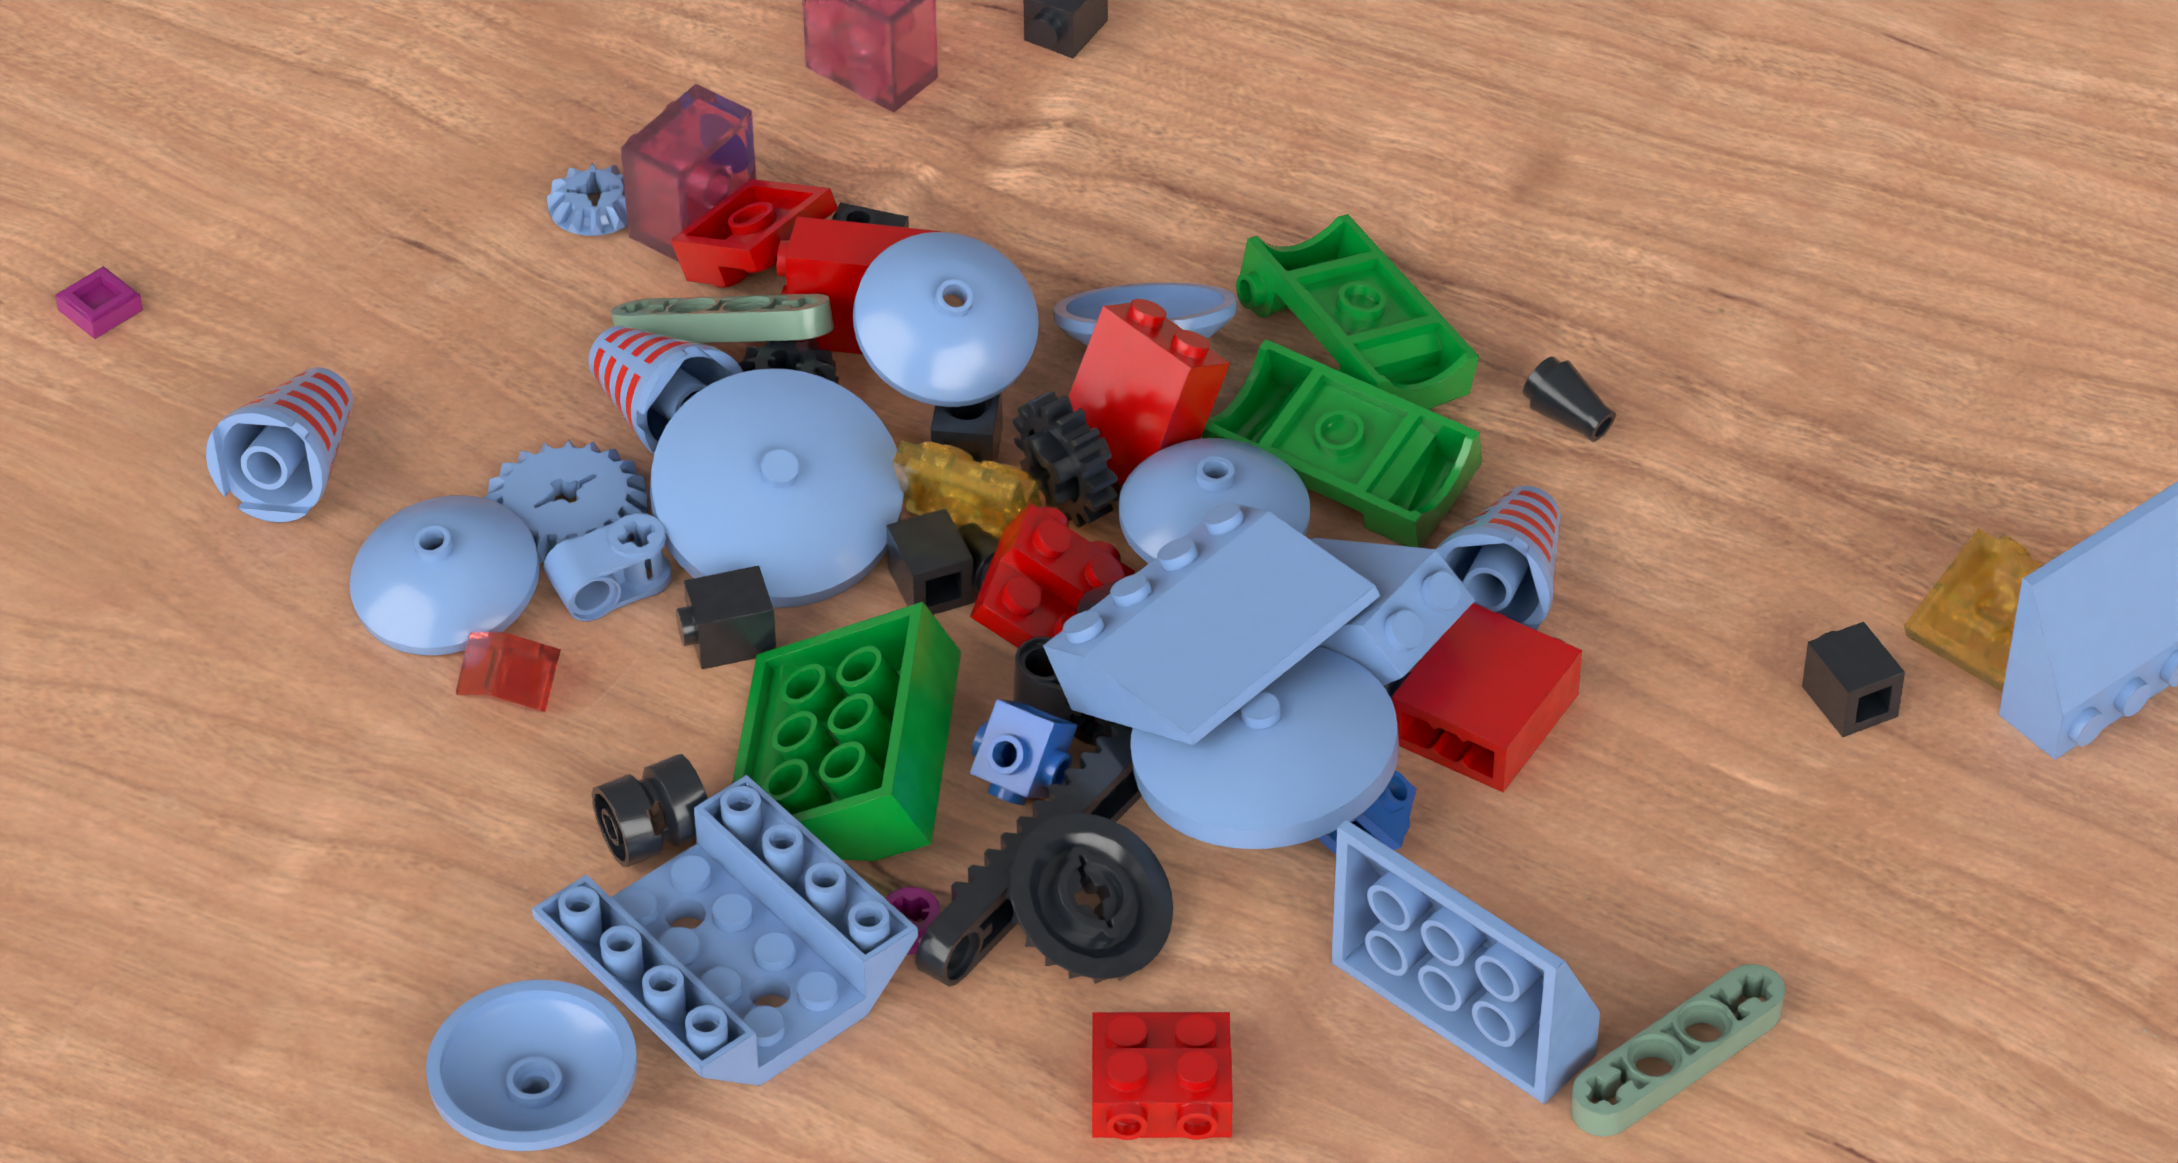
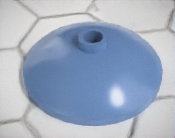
[853,232,1039,407]
[1053,283,1237,346]
[1119,438,1310,563]
[350,495,540,655]
[426,980,637,1151]

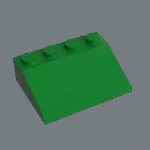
[732,602,961,861]

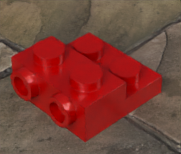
[670,179,838,288]
[970,503,1135,648]
[1092,1012,1233,1140]

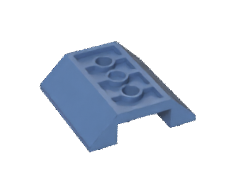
[532,775,918,1086]

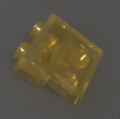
[893,440,1042,539]
[1904,528,2043,692]

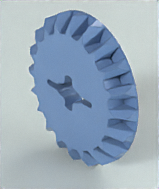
[484,439,648,563]

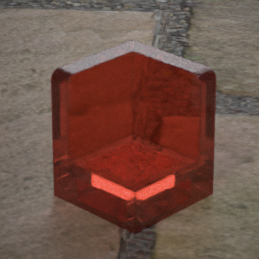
[456,632,561,712]

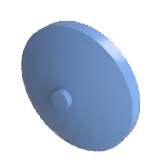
[650,369,904,608]
[1131,646,1399,849]

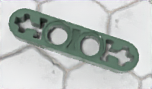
[611,294,834,343]
[1571,964,1786,1137]

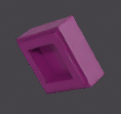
[55,266,143,339]

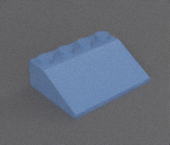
[1999,482,2178,760]
[1043,502,1380,745]
[1331,820,1600,1104]

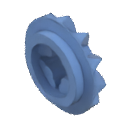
[547,162,642,236]

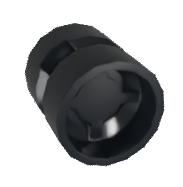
[591,754,708,867]

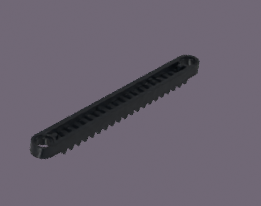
[915,722,1142,987]

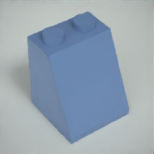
[1311,538,1475,686]

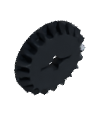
[1004,813,1173,984]

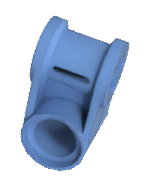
[543,513,672,622]

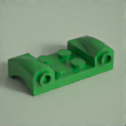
[1236,214,1479,410]
[1202,339,1482,548]

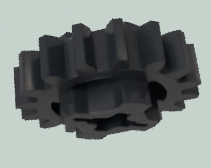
[1013,391,1119,528]

